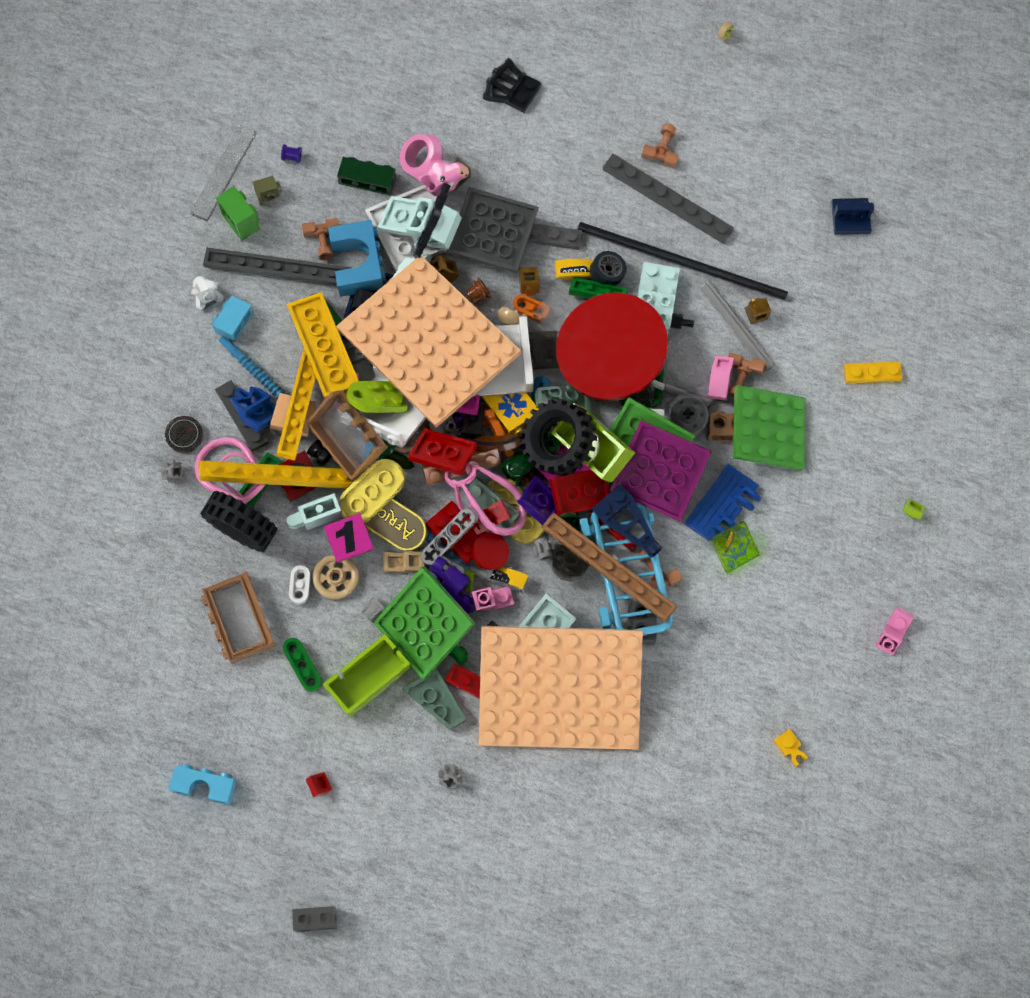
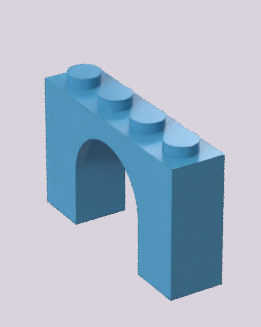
[328,220,386,297]

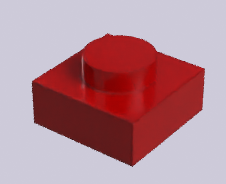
[305,772,332,798]

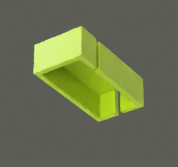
[551,403,635,483]
[323,634,411,719]

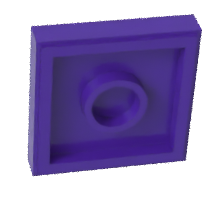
[517,475,557,526]

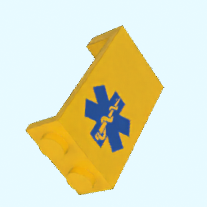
[481,393,539,437]

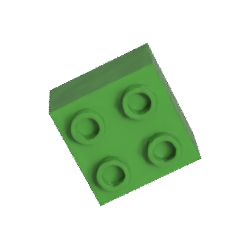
[216,186,259,241]

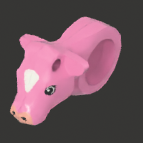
[400,134,469,197]

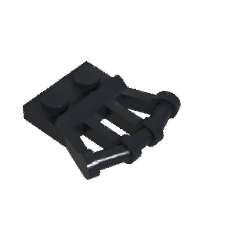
[483,58,542,113]

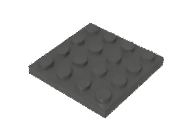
[447,187,539,274]

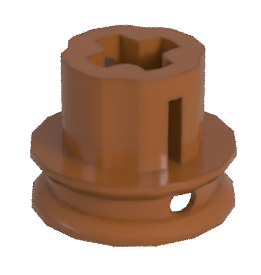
[466,278,492,305]

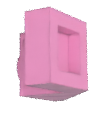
[708,355,734,400]
[472,586,515,611]
[875,606,914,656]

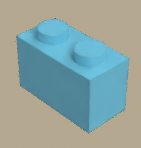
[212,296,254,342]

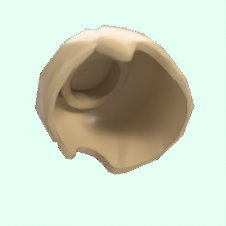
[498,307,528,325]

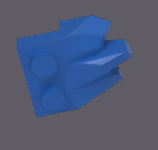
[230,386,276,433]

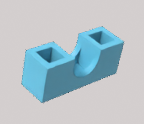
[168,764,236,805]

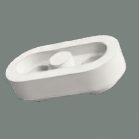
[289,565,311,605]

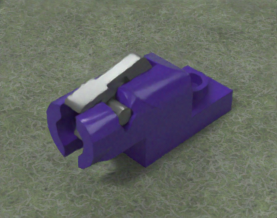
[430,555,476,614]

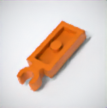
[484,408,515,459]

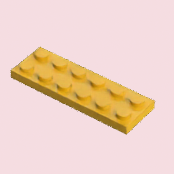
[286,292,359,399]

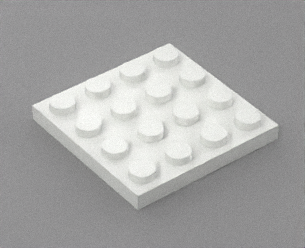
[365,185,447,273]

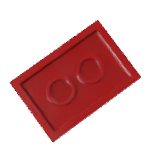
[408,428,477,475]
[549,468,610,516]
[425,501,486,565]

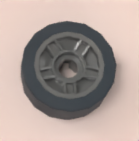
[590,251,627,286]

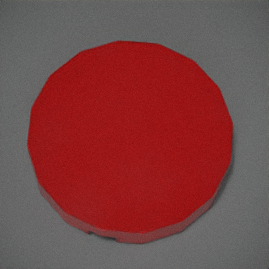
[471,532,509,571]

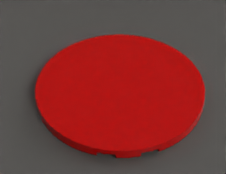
[556,293,669,401]

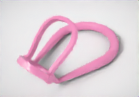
[194,437,266,504]
[445,462,527,536]

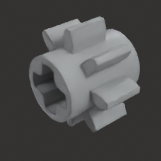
[159,459,184,483]
[532,537,556,560]
[438,764,463,789]

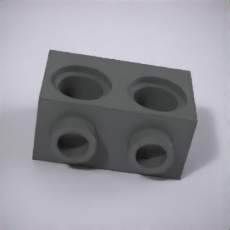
[628,601,657,644]
[292,906,337,932]

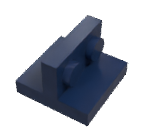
[831,198,874,235]

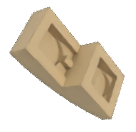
[383,551,424,573]

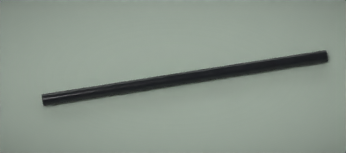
[577,222,788,300]

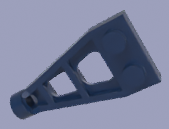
[592,484,662,558]

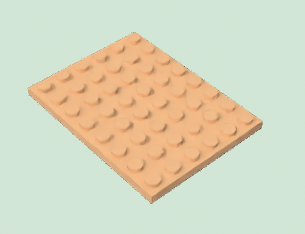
[336,256,522,428]
[479,626,643,750]

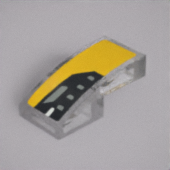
[487,565,531,594]

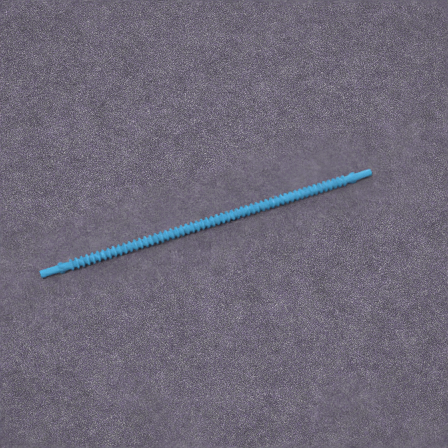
[219,336,476,577]

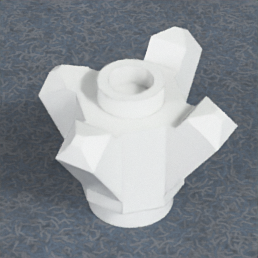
[191,276,223,310]

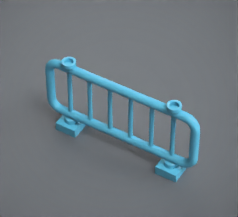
[579,502,676,636]

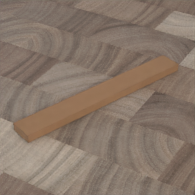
[541,512,678,623]

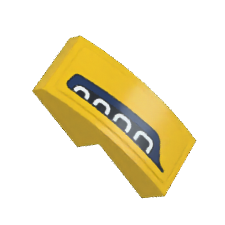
[554,259,593,280]

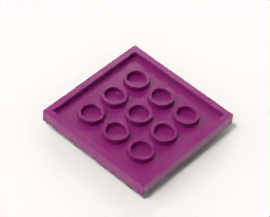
[610,420,712,522]

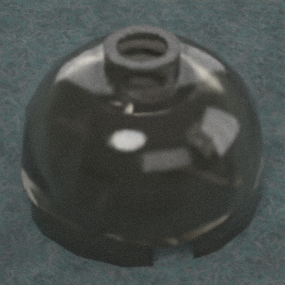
[550,544,589,582]

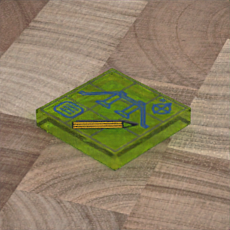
[710,521,760,574]

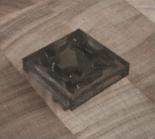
[528,331,559,369]

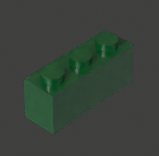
[337,157,396,196]

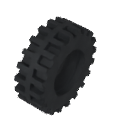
[521,399,597,476]
[200,491,278,552]

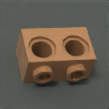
[708,411,734,442]

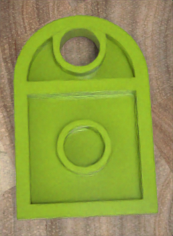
[346,381,408,413]

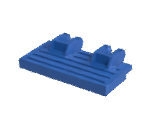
[684,464,762,545]

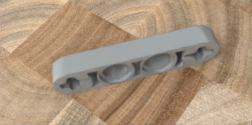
[421,507,478,565]

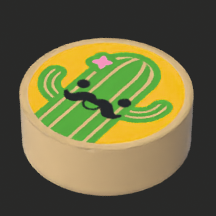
[718,22,734,40]

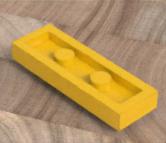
[843,361,902,384]

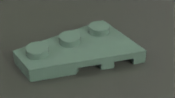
[535,384,591,413]
[464,476,521,537]
[402,668,467,730]

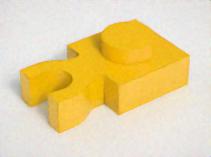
[773,729,808,767]

